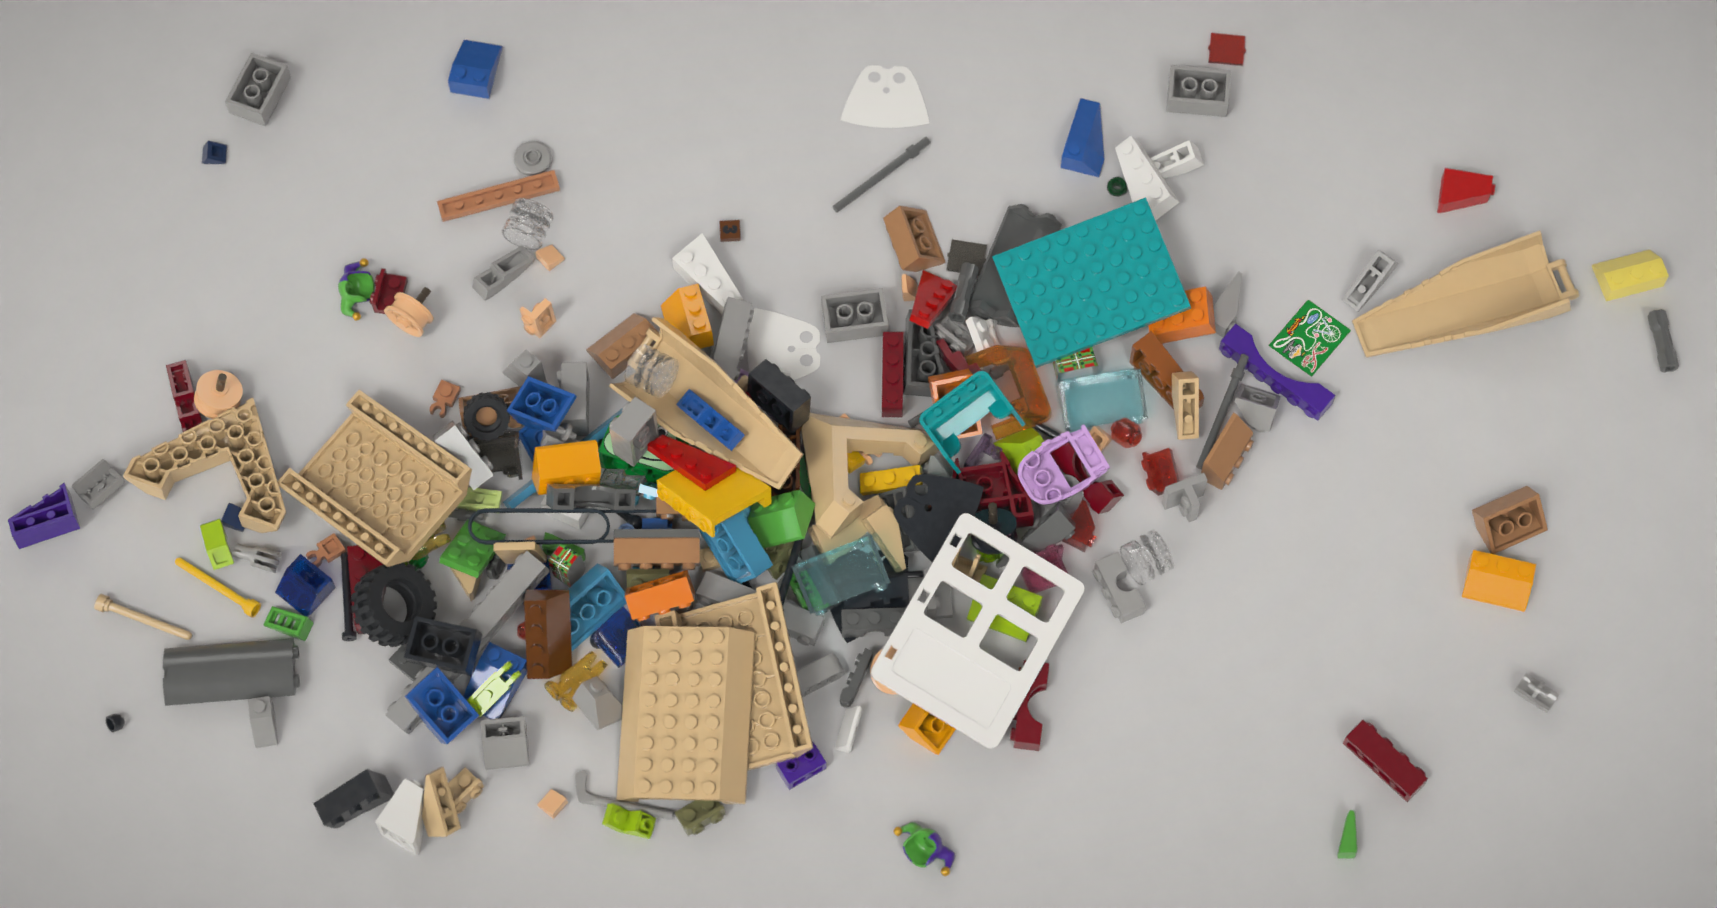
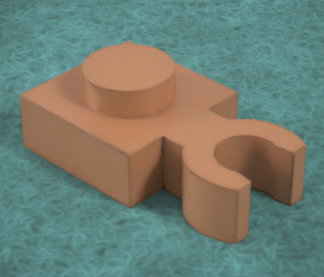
[430,380,461,419]
[306,533,346,568]

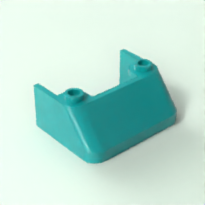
[919,371,1025,474]

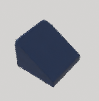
[202,140,227,164]
[221,503,245,532]

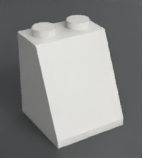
[376,779,424,856]

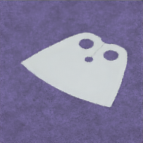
[841,65,929,128]
[747,308,820,380]

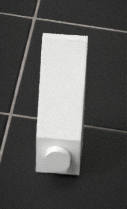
[1150,140,1204,178]

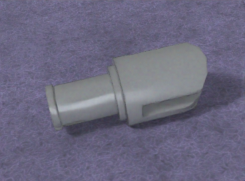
[233,543,282,573]

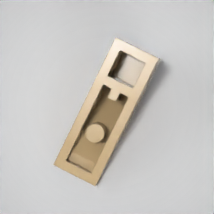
[1172,371,1199,440]
[861,504,906,572]
[422,767,461,837]

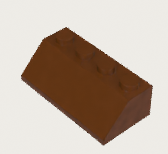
[524,590,573,679]

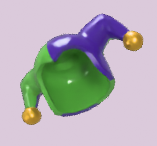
[338,258,375,321]
[893,822,955,876]

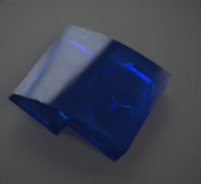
[591,606,642,668]

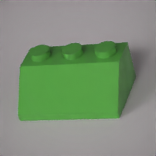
[748,490,815,549]

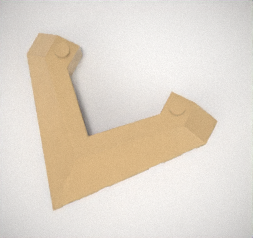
[123,398,286,533]
[801,413,939,539]

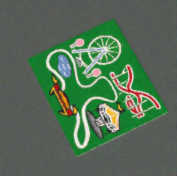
[1269,300,1351,377]

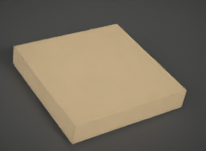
[493,541,547,564]

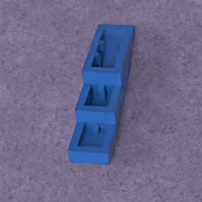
[676,389,745,451]

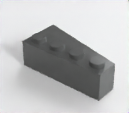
[903,309,944,397]

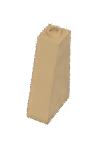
[807,495,885,566]

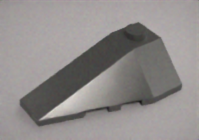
[996,501,1076,569]

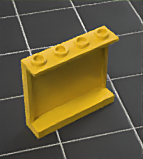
[657,453,771,538]

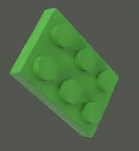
[439,519,506,578]

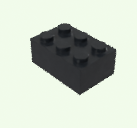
[747,359,811,434]
[404,616,482,676]

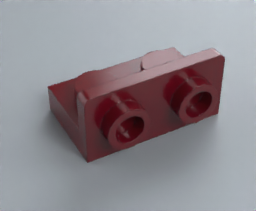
[370,268,408,314]

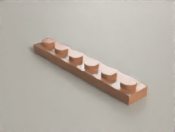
[437,170,560,222]

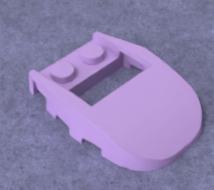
[1018,425,1110,505]

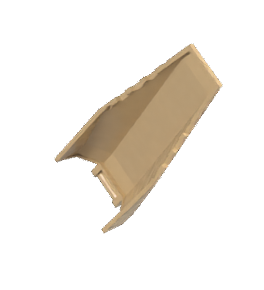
[1352,231,1579,358]
[609,317,803,490]

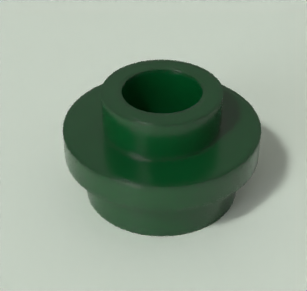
[1107,177,1127,197]

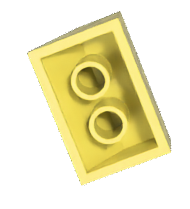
[1592,249,1669,302]

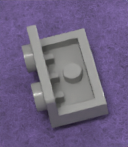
[933,314,975,357]
[72,459,125,509]

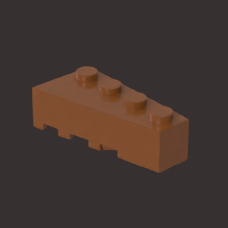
[1129,331,1204,409]

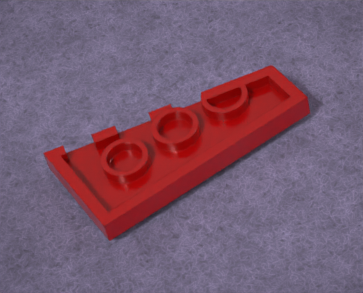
[909,270,957,329]
[647,435,736,491]

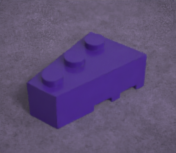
[8,482,80,549]

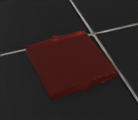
[1208,33,1246,66]

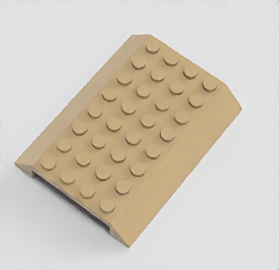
[277,390,472,567]
[654,582,813,771]
[617,626,755,804]

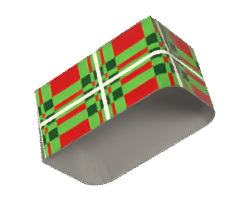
[1053,347,1099,384]
[548,544,586,587]

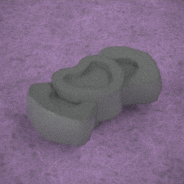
[486,553,505,580]

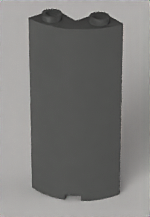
[968,204,1062,327]
[163,638,300,706]

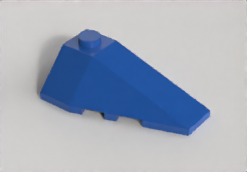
[1060,98,1105,177]

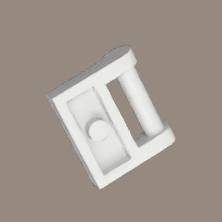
[965,316,1006,361]

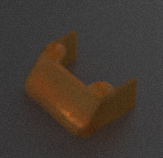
[965,345,1052,440]

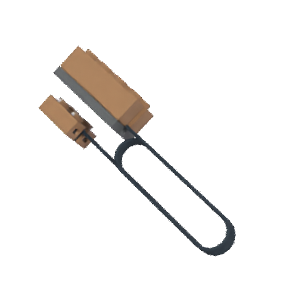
[468,497,700,571]

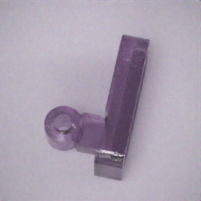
[963,433,1003,468]

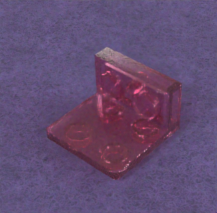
[1021,544,1068,593]

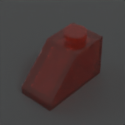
[1062,499,1097,553]

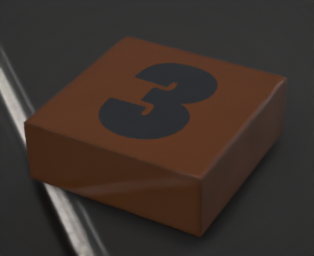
[719,220,741,242]

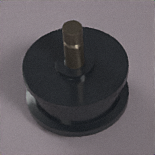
[971,503,1017,555]

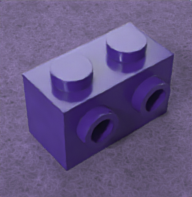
[776,742,827,790]

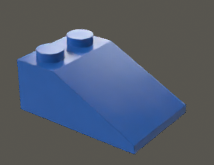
[448,40,503,99]
[507,376,577,432]
[463,642,527,719]
[405,667,479,744]

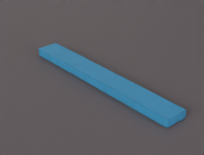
[503,408,623,508]

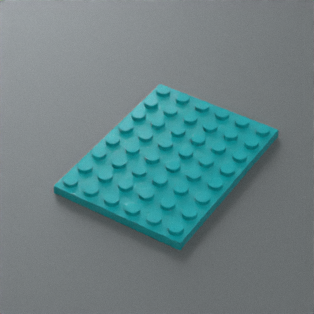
[992,197,1191,368]

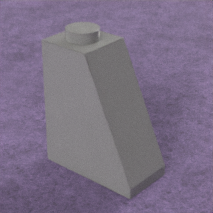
[503,350,547,387]

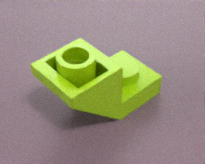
[200,518,234,570]
[602,803,656,839]

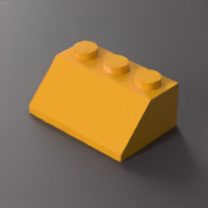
[660,284,714,349]
[532,440,601,495]
[1462,550,1536,612]
[898,703,956,755]

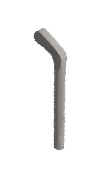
[575,771,674,820]

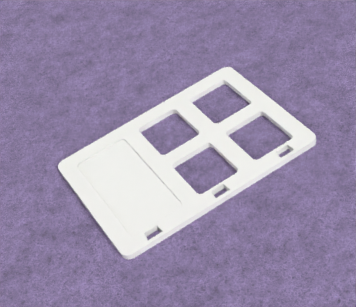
[871,513,1084,749]

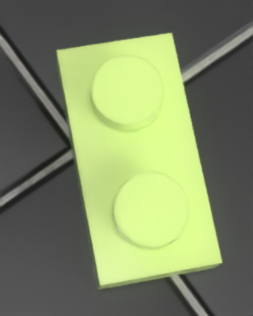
[457,487,502,511]

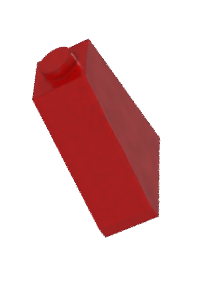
[1437,168,1496,213]

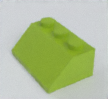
[967,574,1043,642]

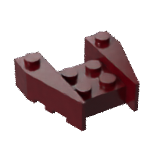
[952,451,1034,536]

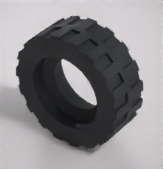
[463,392,510,441]

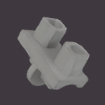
[540,423,579,446]
[1514,673,1559,713]

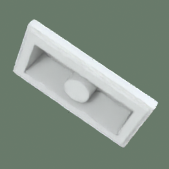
[835,706,862,753]

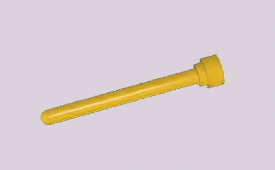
[175,557,261,618]

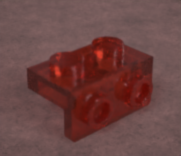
[1141,448,1180,496]

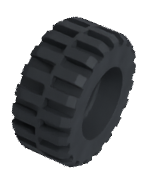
[351,562,437,647]

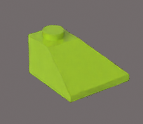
[993,426,1044,475]

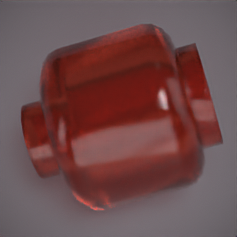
[1111,418,1142,448]

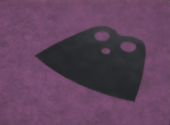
[893,474,984,563]

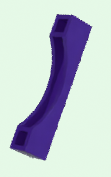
[1219,323,1335,421]

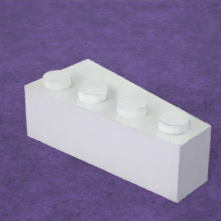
[1115,136,1179,221]
[672,233,743,315]

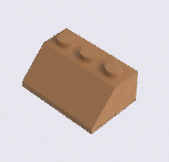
[883,205,946,272]
[586,313,659,380]
[458,386,522,436]
[1201,412,1254,490]
[1472,486,1548,554]

